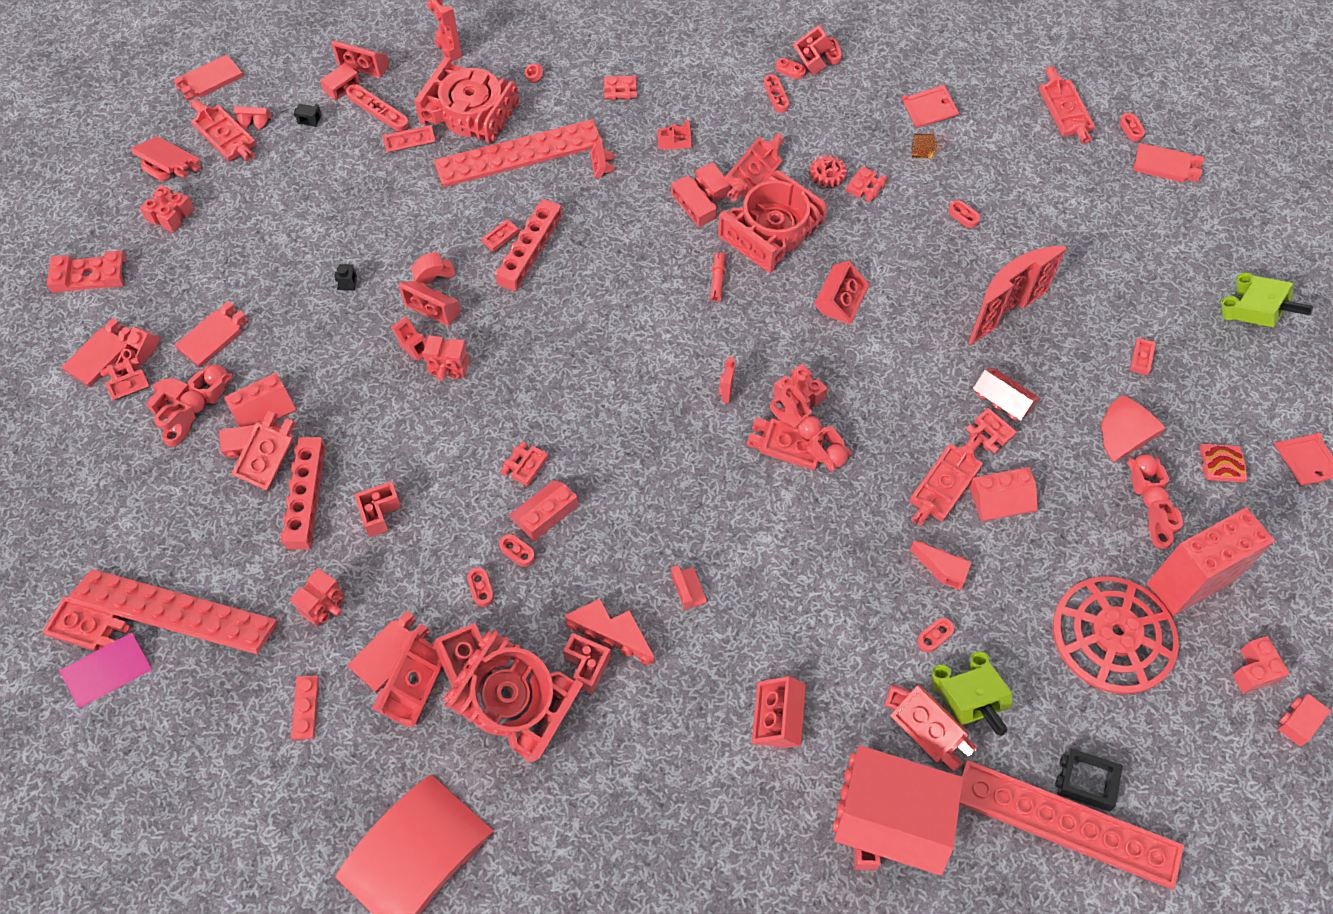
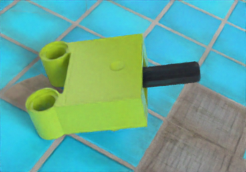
[1221,273,1313,328]
[932,651,1012,736]

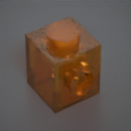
[911,133,937,158]

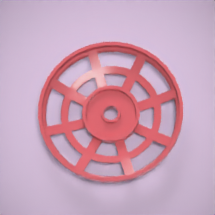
[1053,577,1179,694]

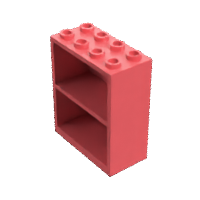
[1147,507,1275,617]
[832,745,963,876]

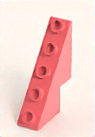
[565,599,654,665]

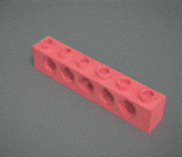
[495,199,562,291]
[280,437,326,549]

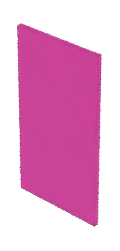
[59,632,152,708]

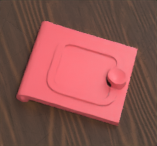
[902,85,959,128]
[1274,433,1333,486]

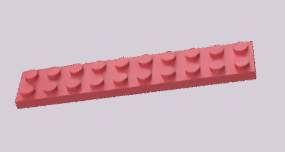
[434,119,603,187]
[68,569,277,654]
[959,760,1184,890]

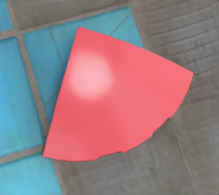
[1101,395,1165,463]

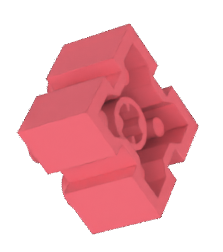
[139,185,194,233]
[423,335,469,381]
[773,363,828,408]
[289,568,345,627]

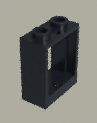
[1055,748,1123,812]

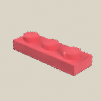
[382,125,436,152]
[291,676,319,740]

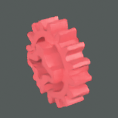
[810,155,847,188]

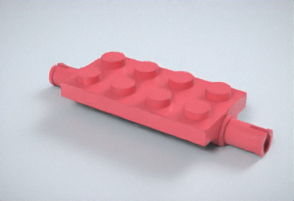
[1039,66,1095,144]
[190,98,257,162]
[724,134,785,201]
[909,434,983,526]

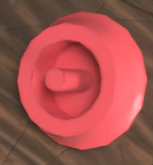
[525,63,543,83]

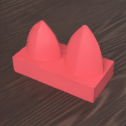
[234,106,272,130]
[590,141,616,178]

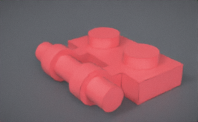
[604,76,637,100]
[845,166,887,202]
[100,357,150,400]
[719,357,736,403]
[966,408,1017,454]
[500,442,549,487]

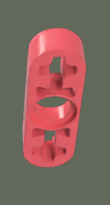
[764,74,789,113]

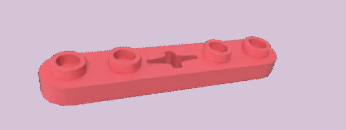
[346,84,409,132]

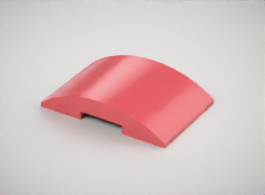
[969,246,1067,345]
[335,774,494,914]

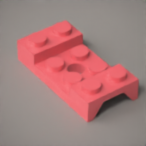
[426,0,462,62]
[47,251,127,292]
[372,631,442,727]

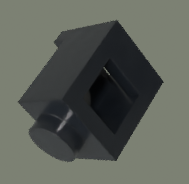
[294,104,322,127]
[335,264,357,291]

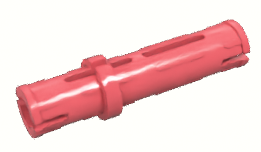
[710,252,725,302]

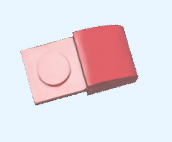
[411,253,455,284]
[391,317,427,360]
[146,378,190,415]

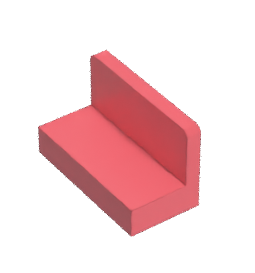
[671,565,707,610]

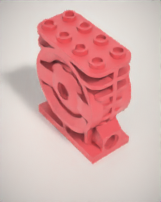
[414,56,519,144]
[718,170,827,273]
[443,630,583,762]

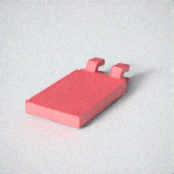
[173,55,243,101]
[132,136,201,178]
[1133,143,1205,183]
[174,301,249,367]
[61,318,131,387]
[231,410,296,491]
[747,418,825,470]
[42,597,131,651]
[347,611,430,693]
[890,685,977,771]

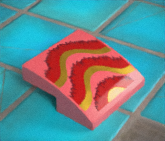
[1199,444,1247,482]

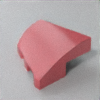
[657,120,692,149]

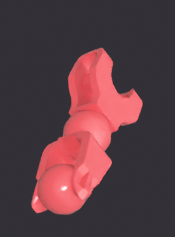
[154,364,233,447]
[770,384,852,472]
[1128,454,1183,549]

